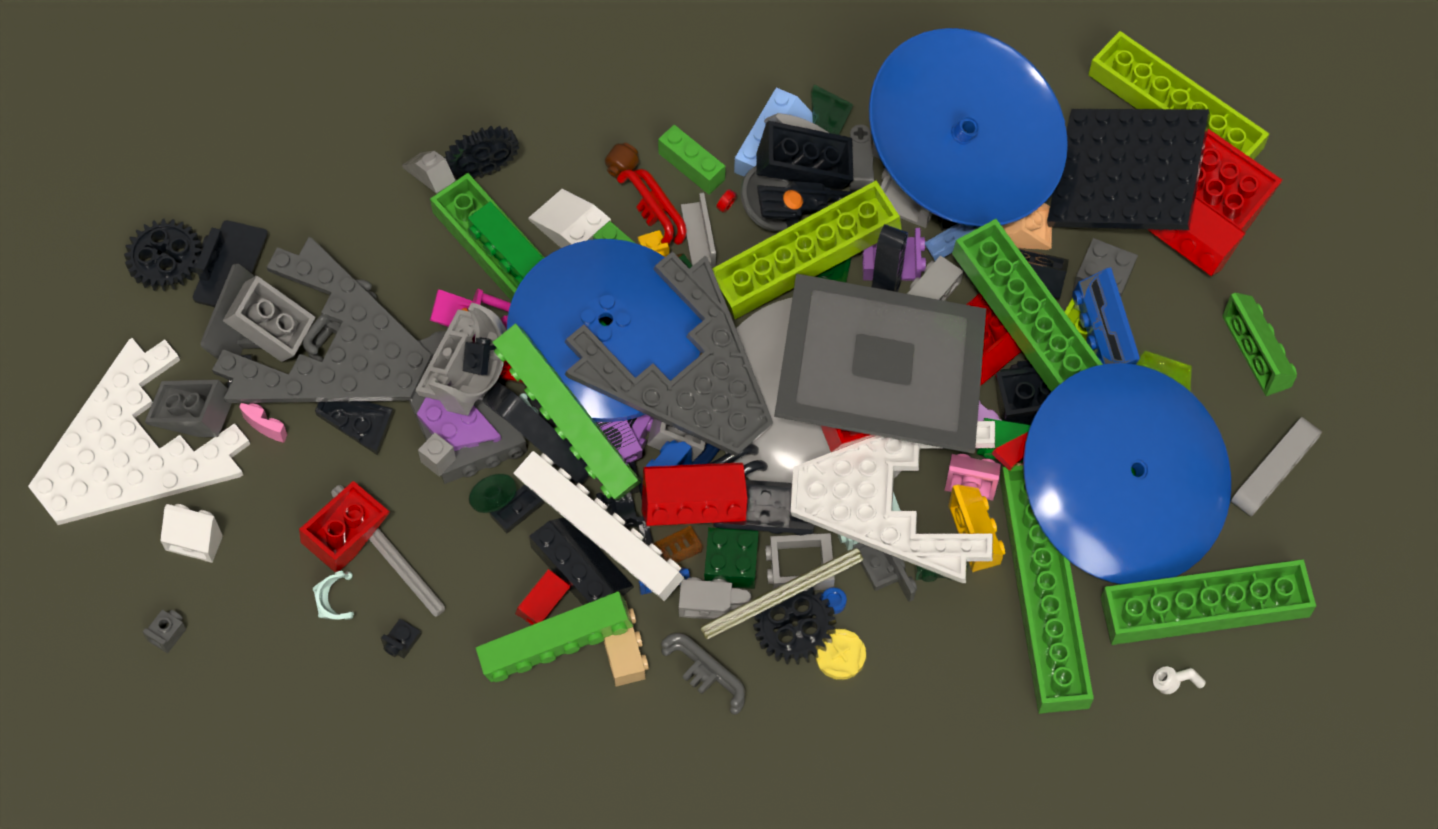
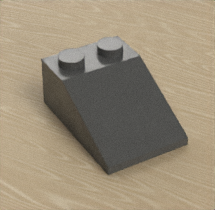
[145,380,232,437]

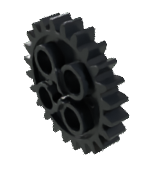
[444,126,520,179]
[124,219,202,291]
[753,587,836,665]

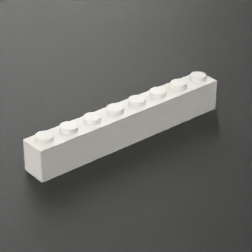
[513,451,684,601]

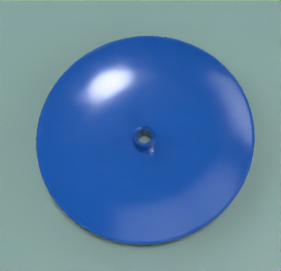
[869,28,1067,227]
[1023,363,1231,584]

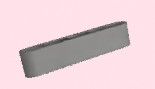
[1231,417,1323,517]

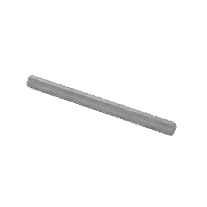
[331,485,445,617]

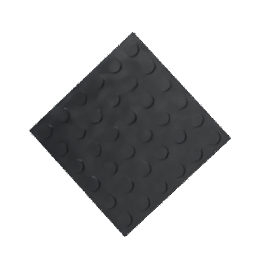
[1047,109,1211,230]

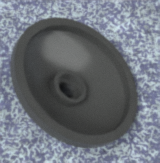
[740,166,803,231]

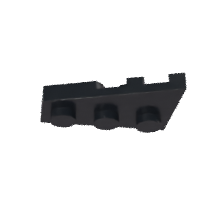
[315,401,394,455]

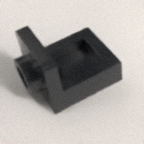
[463,337,496,375]

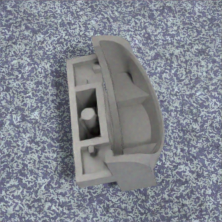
[415,303,507,416]

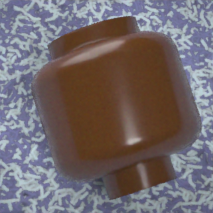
[604,143,639,178]

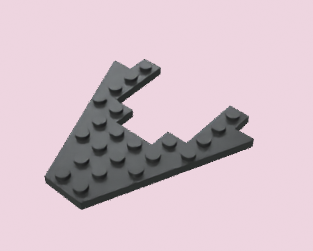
[212,237,432,403]
[565,251,773,457]

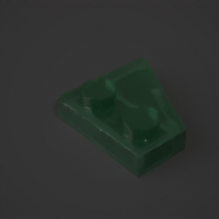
[811,85,854,135]

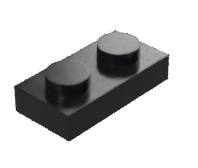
[490,485,545,533]

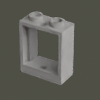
[765,533,835,591]

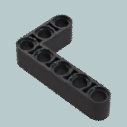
[871,224,908,292]
[481,381,590,485]

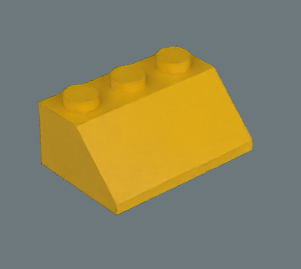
[948,485,1005,572]

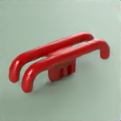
[617,169,687,245]

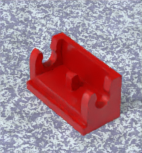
[515,569,570,625]

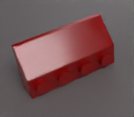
[1147,197,1246,276]
[641,463,747,526]

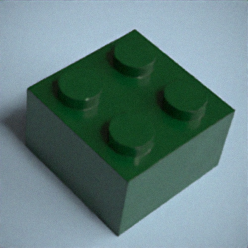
[704,527,759,589]

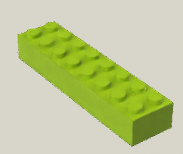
[1089,31,1269,160]
[712,180,902,319]

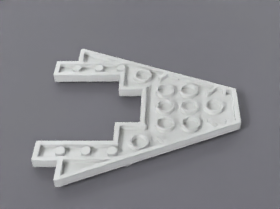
[791,421,995,583]

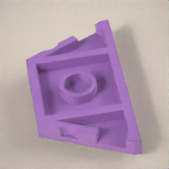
[417,397,501,451]

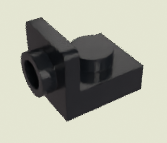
[381,619,422,659]

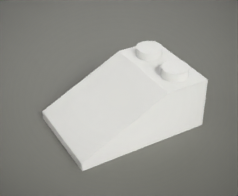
[529,189,611,248]

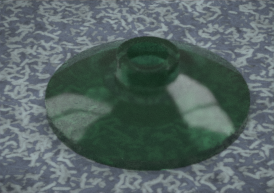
[469,474,516,513]

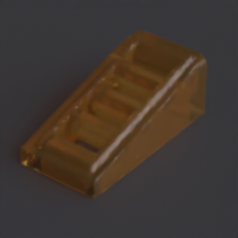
[648,526,702,563]

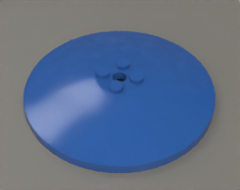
[507,239,702,422]

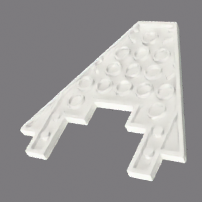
[28,338,250,525]

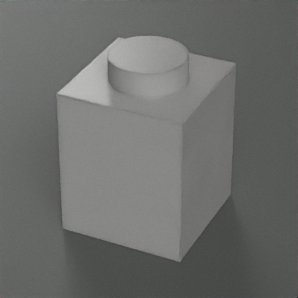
[418,433,456,477]

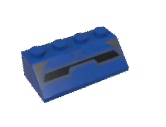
[1073,267,1140,365]

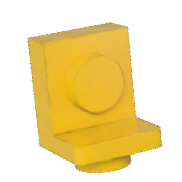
[638,230,670,257]

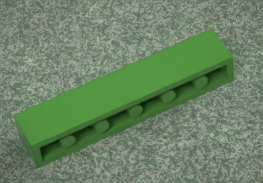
[476,591,634,682]

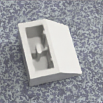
[160,504,223,563]

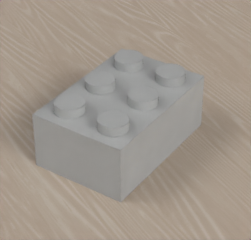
[223,276,315,362]

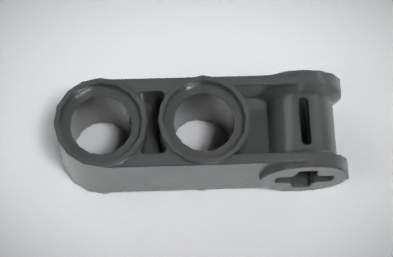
[849,124,874,191]

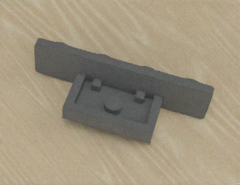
[853,543,917,602]

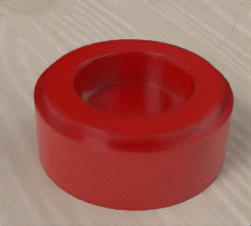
[716,189,737,213]

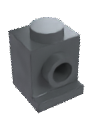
[143,610,186,654]

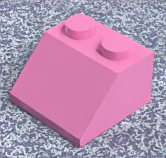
[945,454,1001,500]

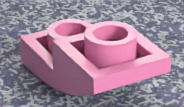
[240,403,287,443]

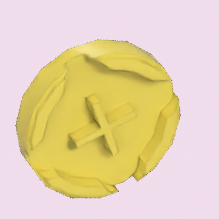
[815,629,866,680]

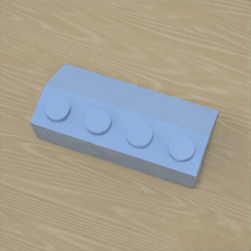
[734,87,817,177]

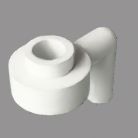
[1153,667,1205,694]

